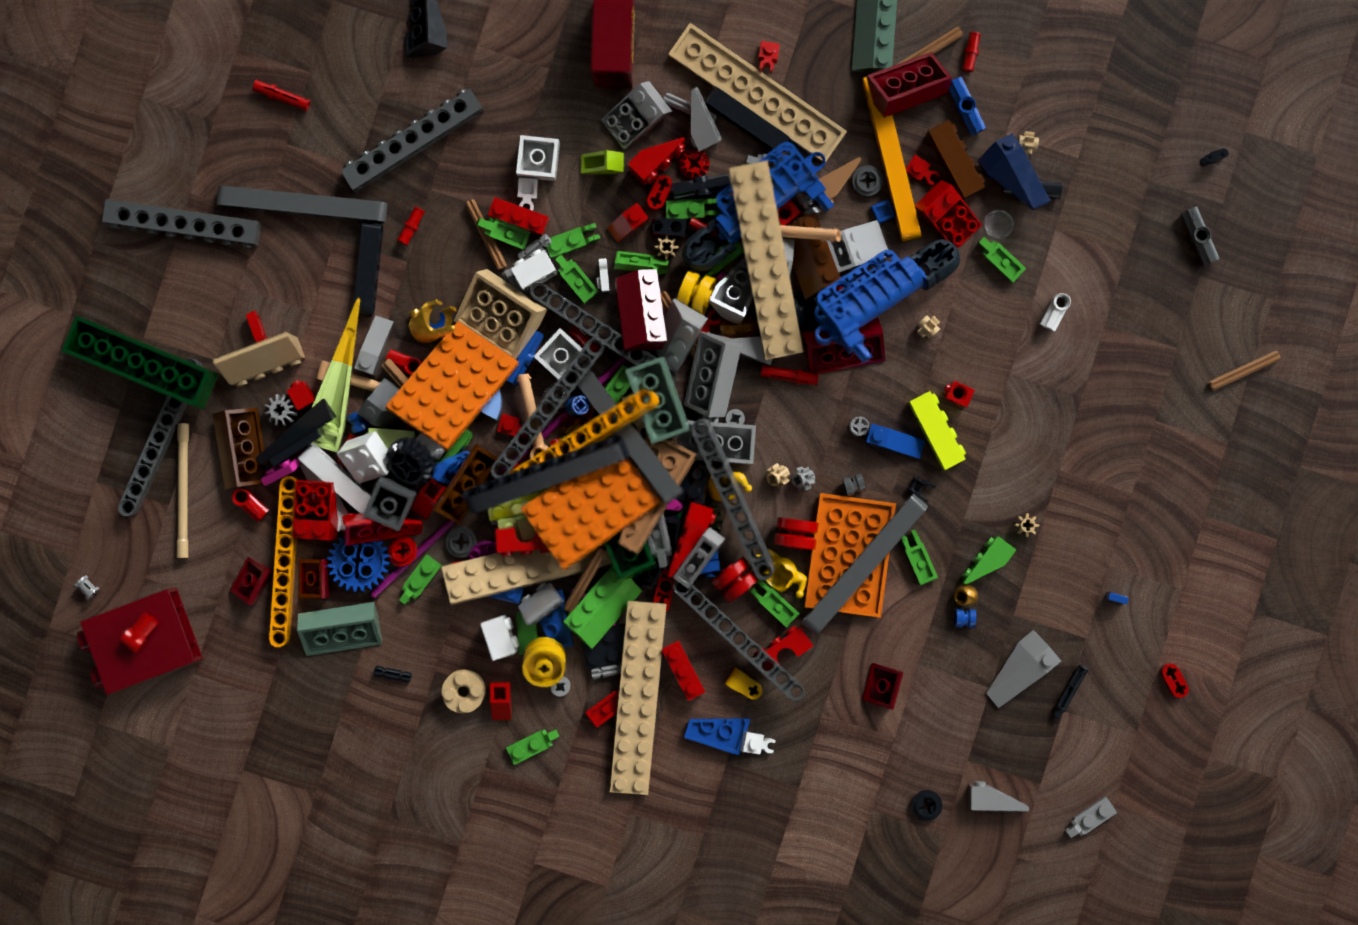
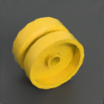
[677,270,716,316]
[522,637,566,687]

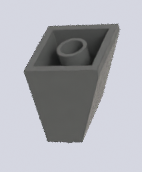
[363,473,421,531]

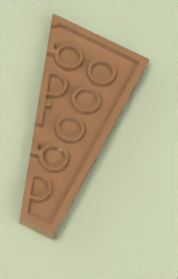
[620,429,697,555]

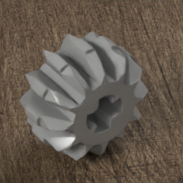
[264,394,297,426]

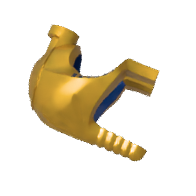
[409,300,457,343]

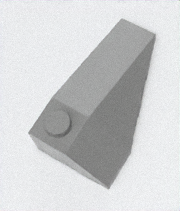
[709,257,753,325]
[986,630,1061,708]

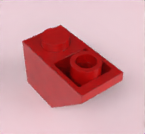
[411,477,447,520]
[490,681,512,720]

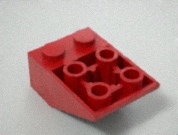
[628,137,685,186]
[914,180,982,249]
[292,480,338,540]

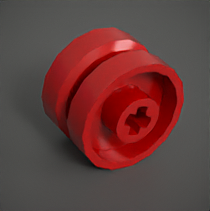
[774,517,819,550]
[712,556,759,603]

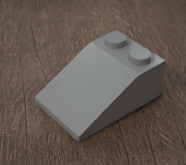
[518,582,564,625]

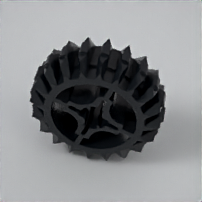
[385,436,437,488]

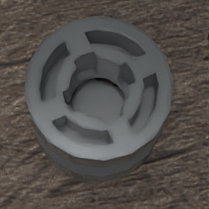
[842,473,866,497]

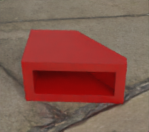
[607,203,649,243]

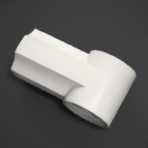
[1040,293,1071,332]

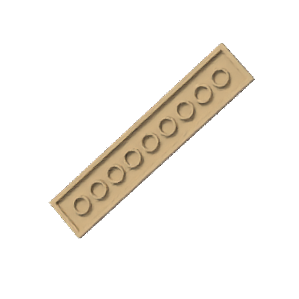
[668,23,847,162]
[728,161,803,360]
[442,543,613,605]
[609,601,666,795]

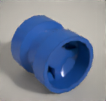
[565,395,590,416]
[346,411,371,435]
[954,608,976,629]

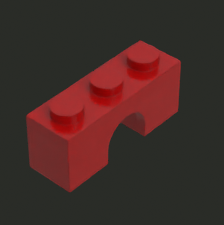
[488,197,550,236]
[495,528,552,556]
[753,626,813,678]
[662,639,705,701]

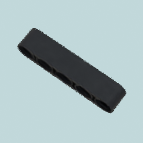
[704,86,790,151]
[353,222,383,317]

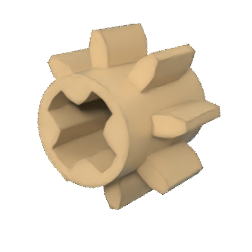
[1018,131,1039,156]
[655,235,679,260]
[917,315,940,339]
[766,463,790,488]
[1014,513,1039,537]

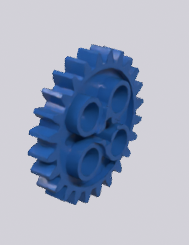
[327,537,390,593]

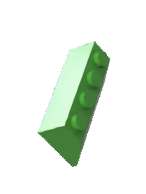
[563,565,642,649]

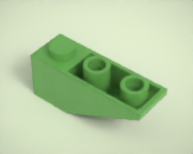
[961,536,1016,584]

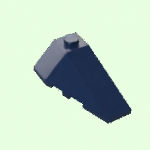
[978,133,1050,211]

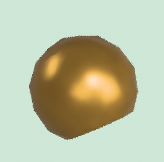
[954,584,978,608]

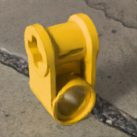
[725,667,762,699]

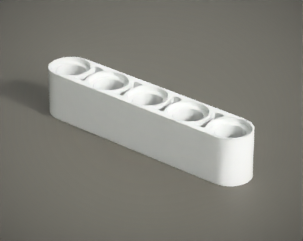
[298,443,372,514]

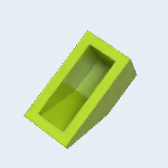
[581,150,624,174]

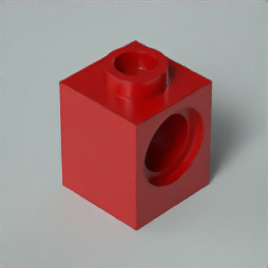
[777,199,801,226]
[286,380,316,411]
[943,380,975,408]

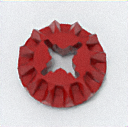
[679,149,710,179]
[388,536,418,567]

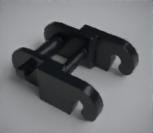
[1200,148,1229,165]
[907,476,936,503]

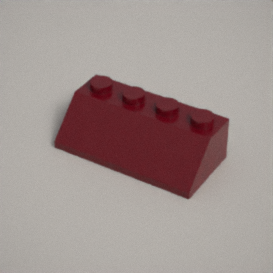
[867,52,952,117]
[615,269,667,351]
[803,318,886,374]

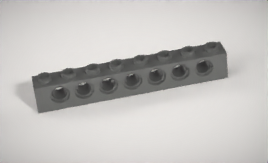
[340,89,484,193]
[102,199,261,249]

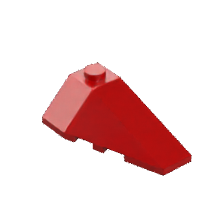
[668,502,716,577]
[342,513,423,546]

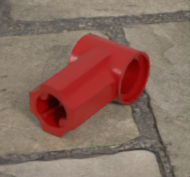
[385,349,422,375]
[232,488,269,522]
[119,613,159,654]

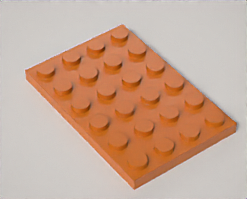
[386,321,519,451]
[521,457,661,571]
[804,493,896,618]

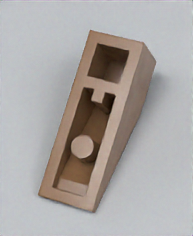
[815,157,861,207]

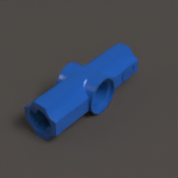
[949,76,986,136]
[507,331,545,386]

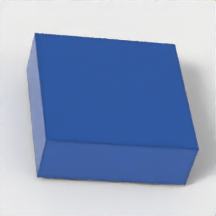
[870,199,896,224]
[1105,592,1129,605]

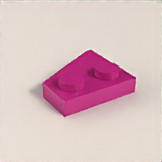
[261,449,304,486]

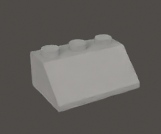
[655,299,708,371]

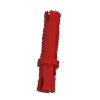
[252,79,311,112]
[760,365,819,386]

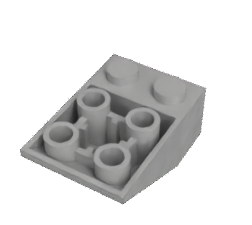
[601,81,672,149]
[827,220,888,274]

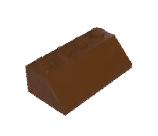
[782,212,842,301]
[213,407,266,490]
[433,444,498,524]

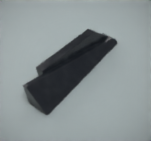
[256,399,336,471]

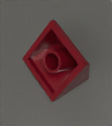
[230,557,274,605]
[299,559,330,598]
[862,663,904,710]

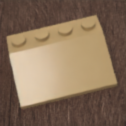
[454,269,547,359]
[213,332,305,387]

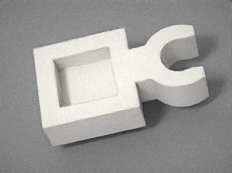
[517,177,538,211]
[597,258,610,293]
[740,731,775,754]

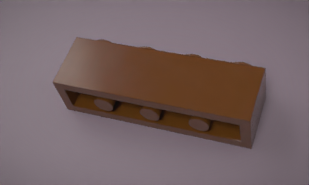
[926,120,985,200]

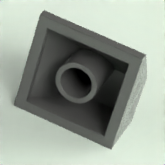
[357,378,402,430]

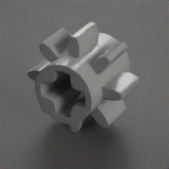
[792,467,815,491]

